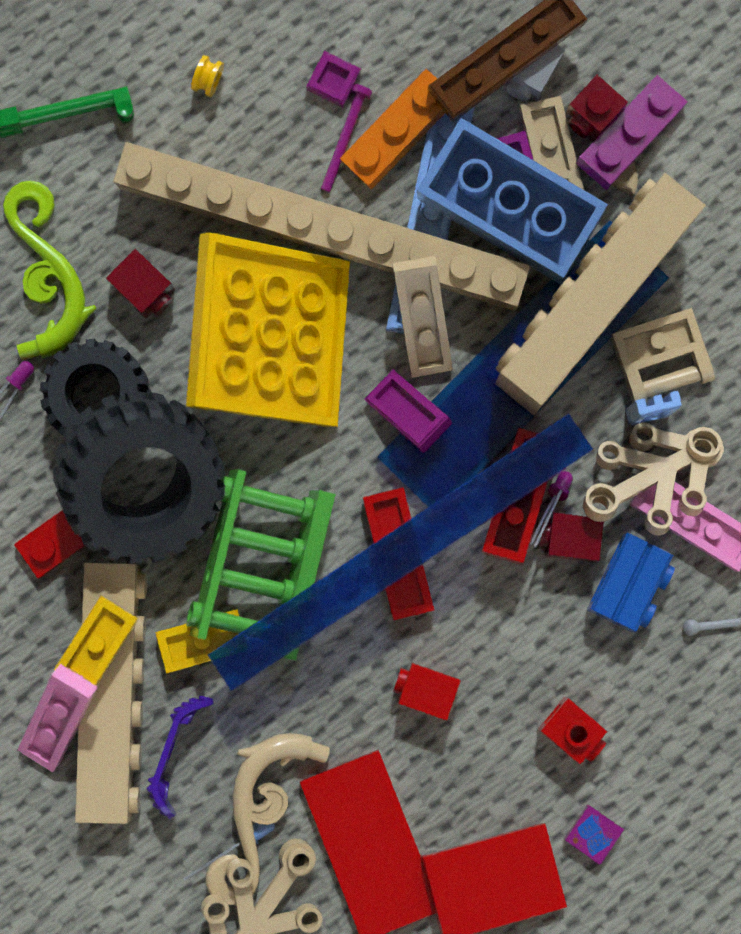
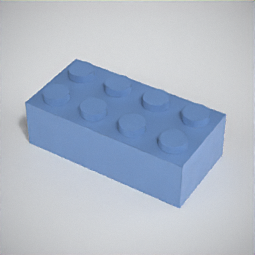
[417,118,608,285]

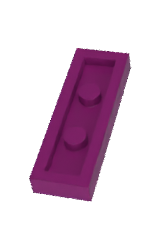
[576,75,688,191]

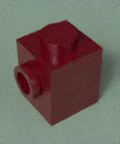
[565,74,628,142]

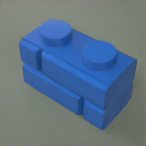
[586,533,675,632]

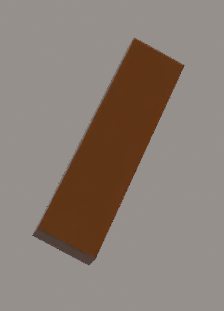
[428,0,588,122]

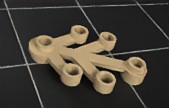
[583,422,724,535]
[201,839,323,934]

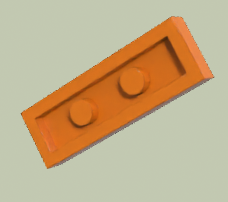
[340,68,445,190]

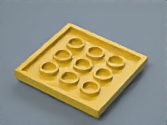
[186,232,350,427]

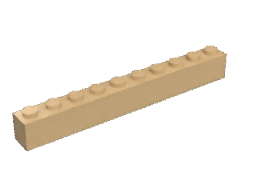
[113,142,530,311]

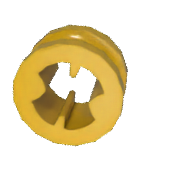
[191,55,224,98]

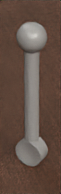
[683,618,741,636]

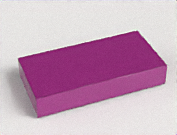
[364,370,452,453]

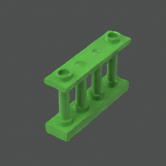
[186,469,336,661]

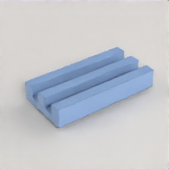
[625,391,682,426]

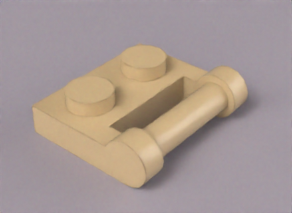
[610,308,715,403]

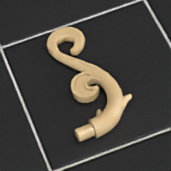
[205,733,330,905]

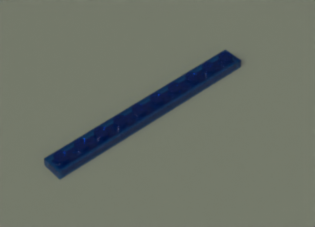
[208,414,593,691]

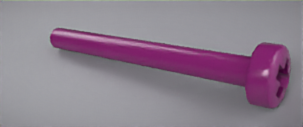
[321,84,372,193]

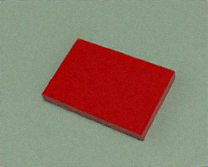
[421,823,567,934]

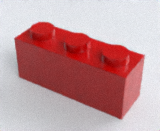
[482,428,560,566]

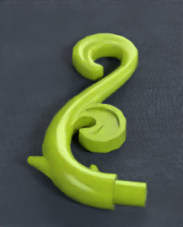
[3,180,96,361]

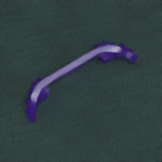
[146,696,214,819]

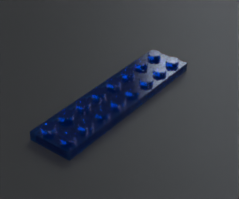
[377,220,670,516]

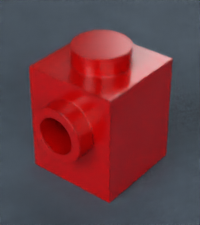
[538,697,608,764]

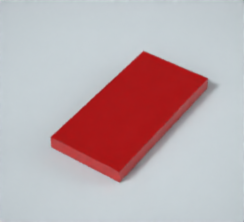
[300,749,435,934]

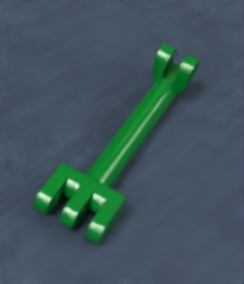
[0,86,134,138]

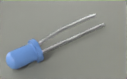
[184,823,275,881]

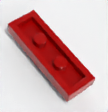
[362,487,434,621]

